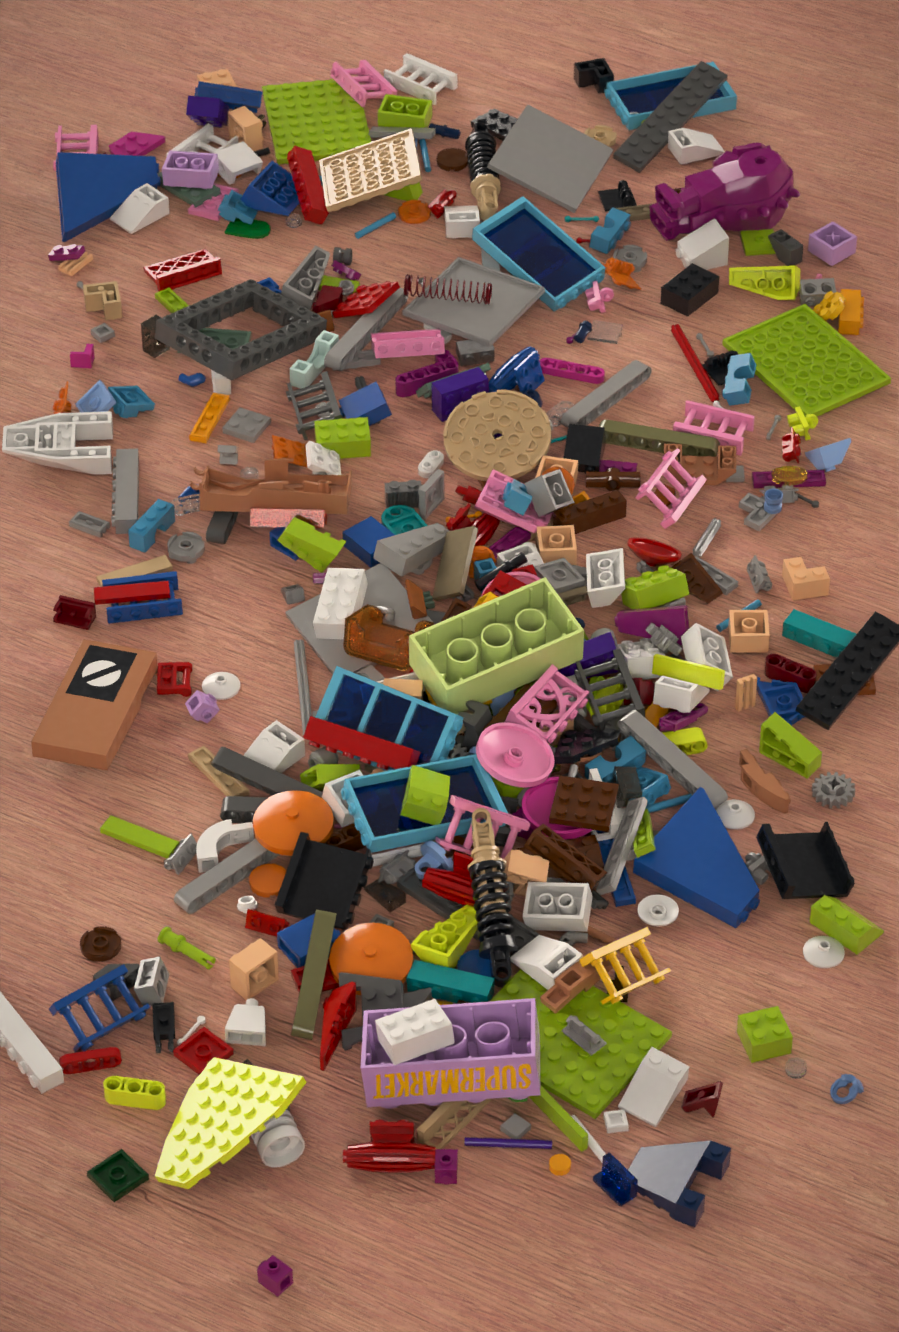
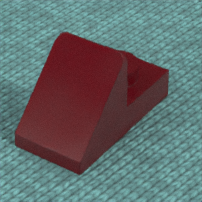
[681,1081,723,1117]

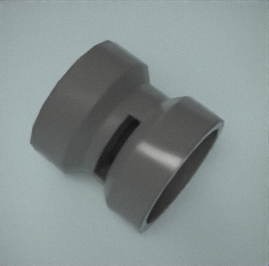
[333,247,353,265]

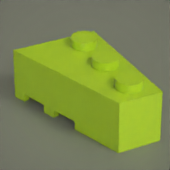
[277,517,346,573]
[759,712,822,779]

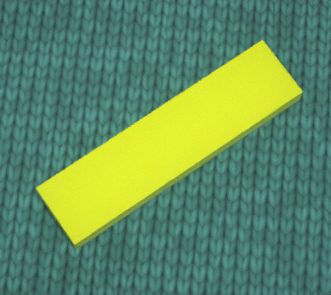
[652,654,725,690]

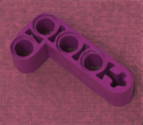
[395,350,459,397]

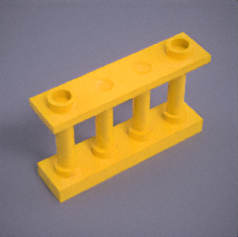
[579,927,671,1005]

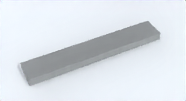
[596,797,648,895]

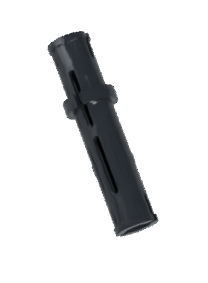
[474,552,528,591]

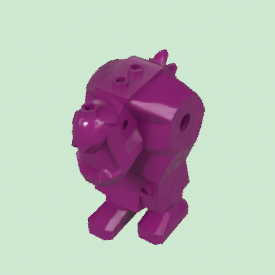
[649,143,800,241]

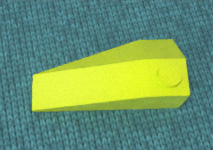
[729,265,800,300]
[411,905,478,969]

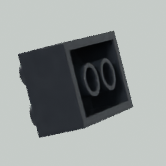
[660,263,720,317]

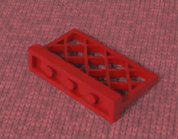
[143,249,222,291]

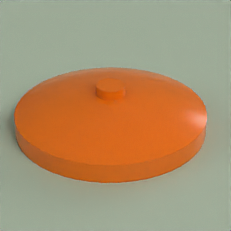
[253,791,334,856]
[329,923,413,996]

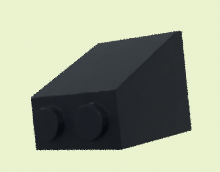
[564,424,606,474]

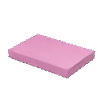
[188,183,239,221]

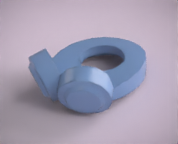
[830,1074,864,1104]

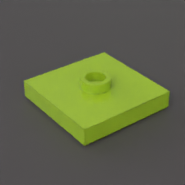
[740,229,776,256]

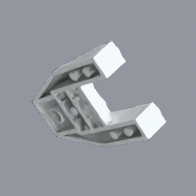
[2,411,113,475]

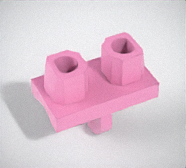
[585,281,614,313]

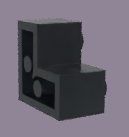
[574,58,614,94]

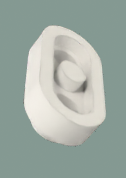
[418,450,444,478]

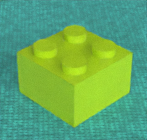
[737,1006,793,1063]

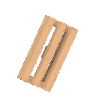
[58,252,93,276]
[735,674,757,712]

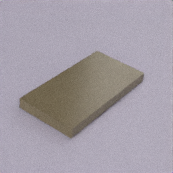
[432,526,478,601]

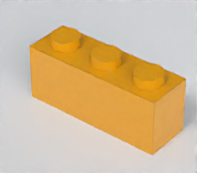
[838,289,864,335]

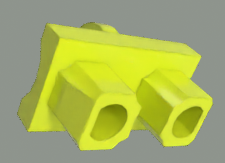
[787,406,818,441]

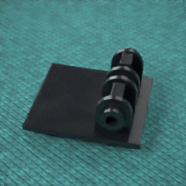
[598,180,637,211]
[702,350,738,386]

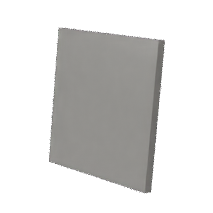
[487,104,614,213]
[402,257,545,347]
[285,563,435,675]

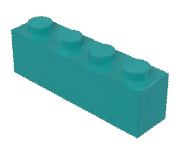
[782,609,856,658]
[407,960,495,1003]

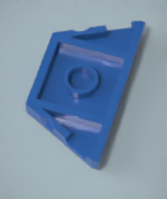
[757,677,805,726]

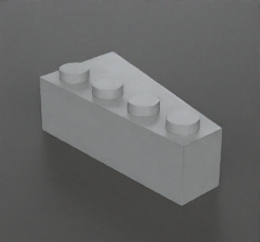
[281,246,330,311]
[373,523,450,577]

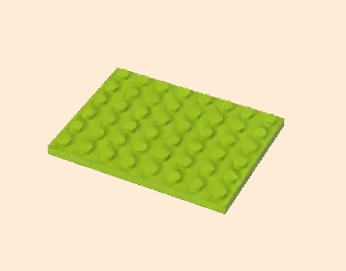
[262,79,371,165]
[722,304,891,417]
[489,969,672,1119]

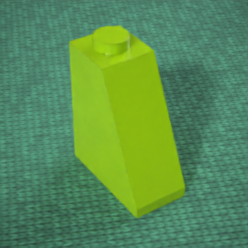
[300,764,362,791]

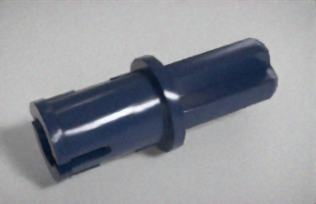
[429,123,461,139]

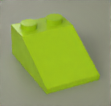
[400,765,450,825]

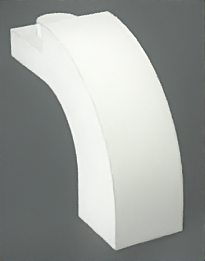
[196,819,254,873]

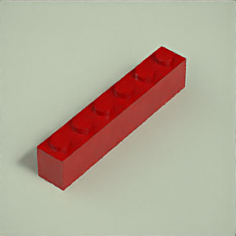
[287,145,329,225]
[303,716,421,771]

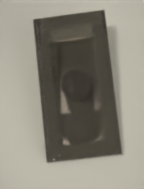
[364,879,406,912]

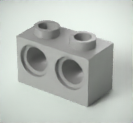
[798,278,836,306]
[134,957,170,1006]

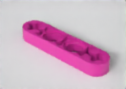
[539,358,605,384]

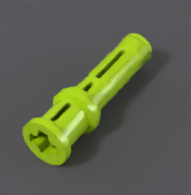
[158,926,216,970]

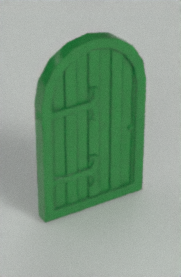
[225,217,271,239]

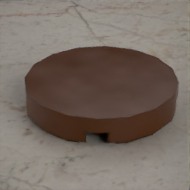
[436,148,468,171]
[80,927,122,962]

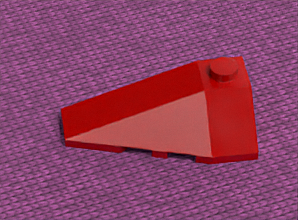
[320,982,357,1071]

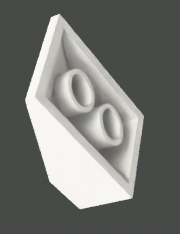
[618,1047,689,1128]

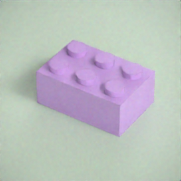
[162,151,219,189]

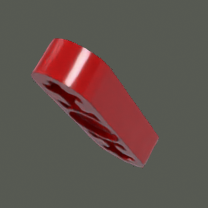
[59,1047,122,1075]

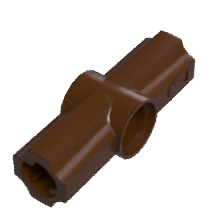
[586,468,640,491]

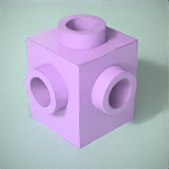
[185,690,219,723]

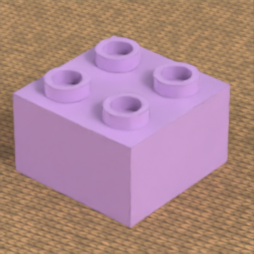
[808,222,857,266]

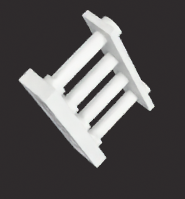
[384,53,457,105]
[166,123,238,158]

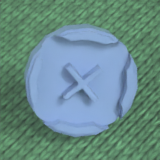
[415,840,453,880]

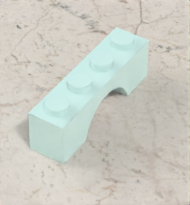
[289,330,339,389]

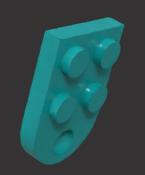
[381,505,428,535]

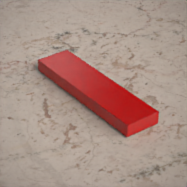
[94,581,170,605]

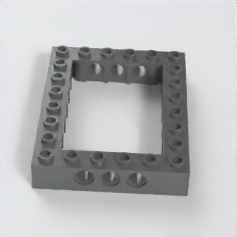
[155,279,327,381]

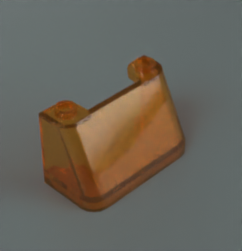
[343,604,434,671]

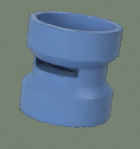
[764,488,783,514]

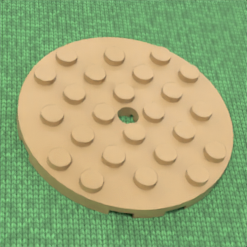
[443,390,552,481]

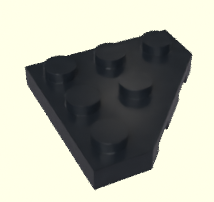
[554,728,621,764]

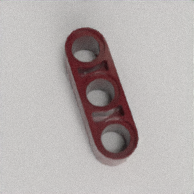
[764,654,817,693]

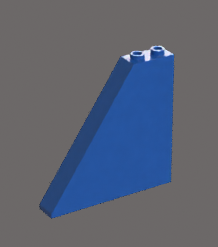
[55,152,160,242]
[633,787,760,928]

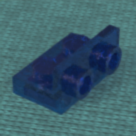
[593,1152,638,1207]

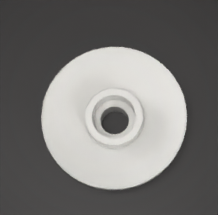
[202,672,240,700]
[716,799,755,830]
[638,895,679,926]
[803,936,845,968]

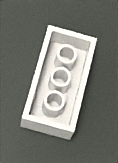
[313,568,368,640]

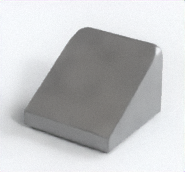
[281,584,305,605]

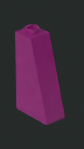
[615,605,690,646]

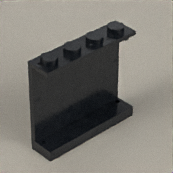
[756,822,855,899]
[275,832,374,930]

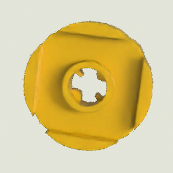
[813,291,846,321]

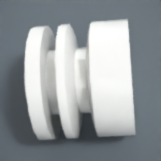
[251,1110,305,1167]

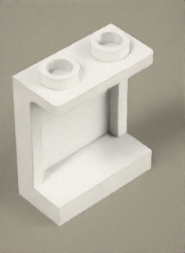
[213,141,263,185]

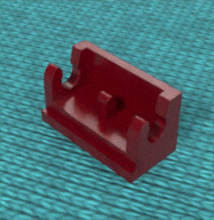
[53,595,96,630]

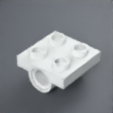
[305,440,341,475]

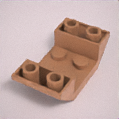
[664,444,736,486]

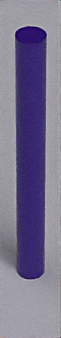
[465,1137,552,1149]

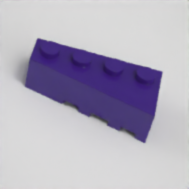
[558,632,618,679]

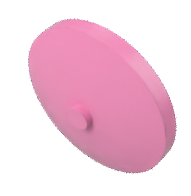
[476,722,554,787]

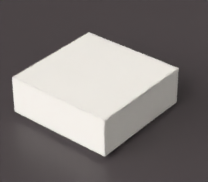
[603,1109,629,1133]

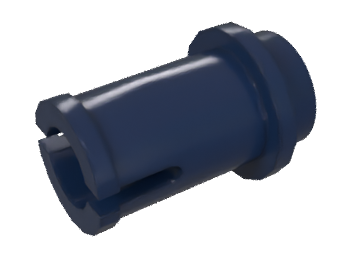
[574,321,592,343]

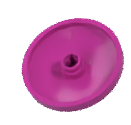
[522,777,592,839]

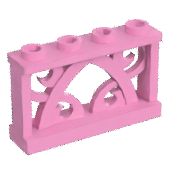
[371,329,445,358]
[505,664,589,744]

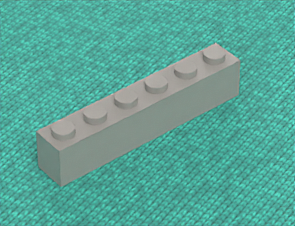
[111,448,139,534]

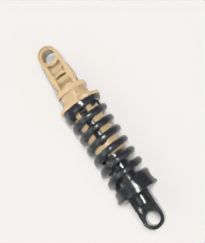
[465,122,501,221]
[467,808,519,988]

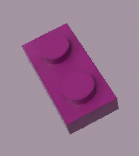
[48,244,86,261]
[599,460,637,472]

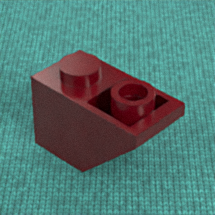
[312,285,343,313]
[623,678,655,706]

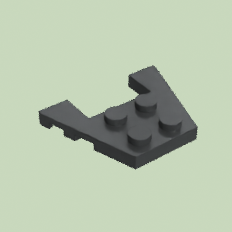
[339,972,404,1051]

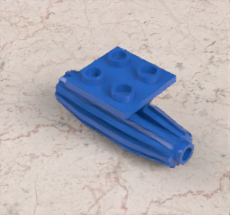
[489,346,545,394]

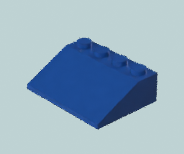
[240,161,300,216]

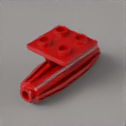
[446,503,500,546]
[422,851,508,907]
[343,1119,436,1173]

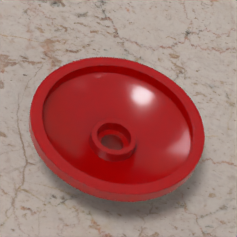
[627,537,682,567]

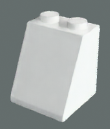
[676,219,729,270]

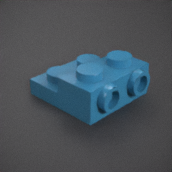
[218,190,258,224]
[108,386,155,418]
[616,766,671,805]

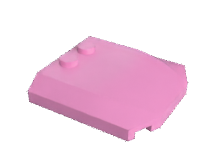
[474,469,553,533]

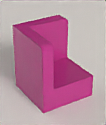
[70,344,95,368]

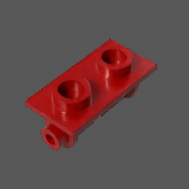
[427,189,457,219]
[782,427,801,464]
[245,909,290,937]

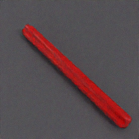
[671,324,720,402]

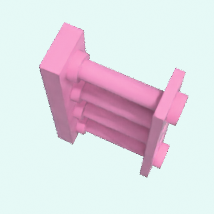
[330,60,397,107]
[53,125,98,171]
[673,400,755,455]
[635,448,707,529]
[435,795,530,859]

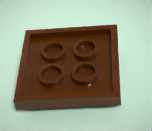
[549,775,619,832]

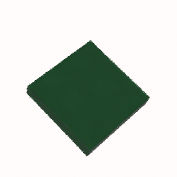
[87,1149,149,1202]

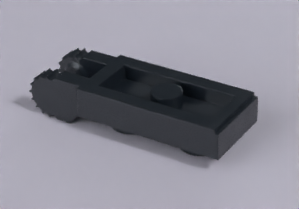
[153,1002,175,1053]

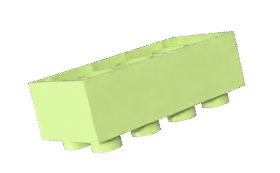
[409,577,584,719]

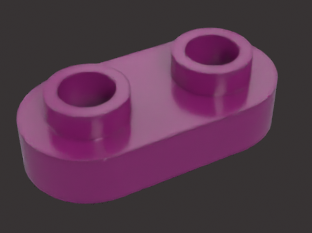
[331,260,362,281]

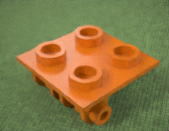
[601,258,641,290]
[53,382,72,414]
[272,435,308,468]

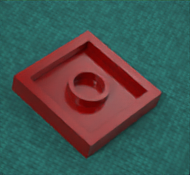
[173,1027,234,1075]

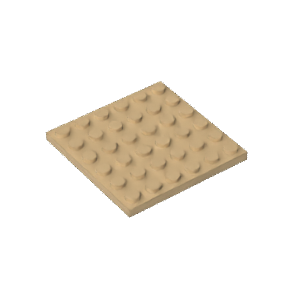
[319,128,422,212]

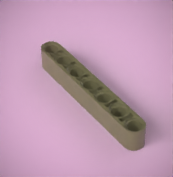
[599,420,720,457]
[291,909,337,1040]

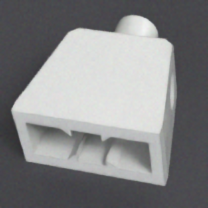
[225,998,266,1046]

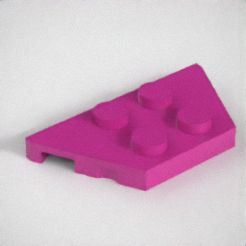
[109,131,165,156]

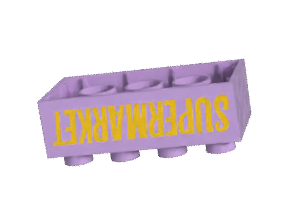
[361,998,540,1109]

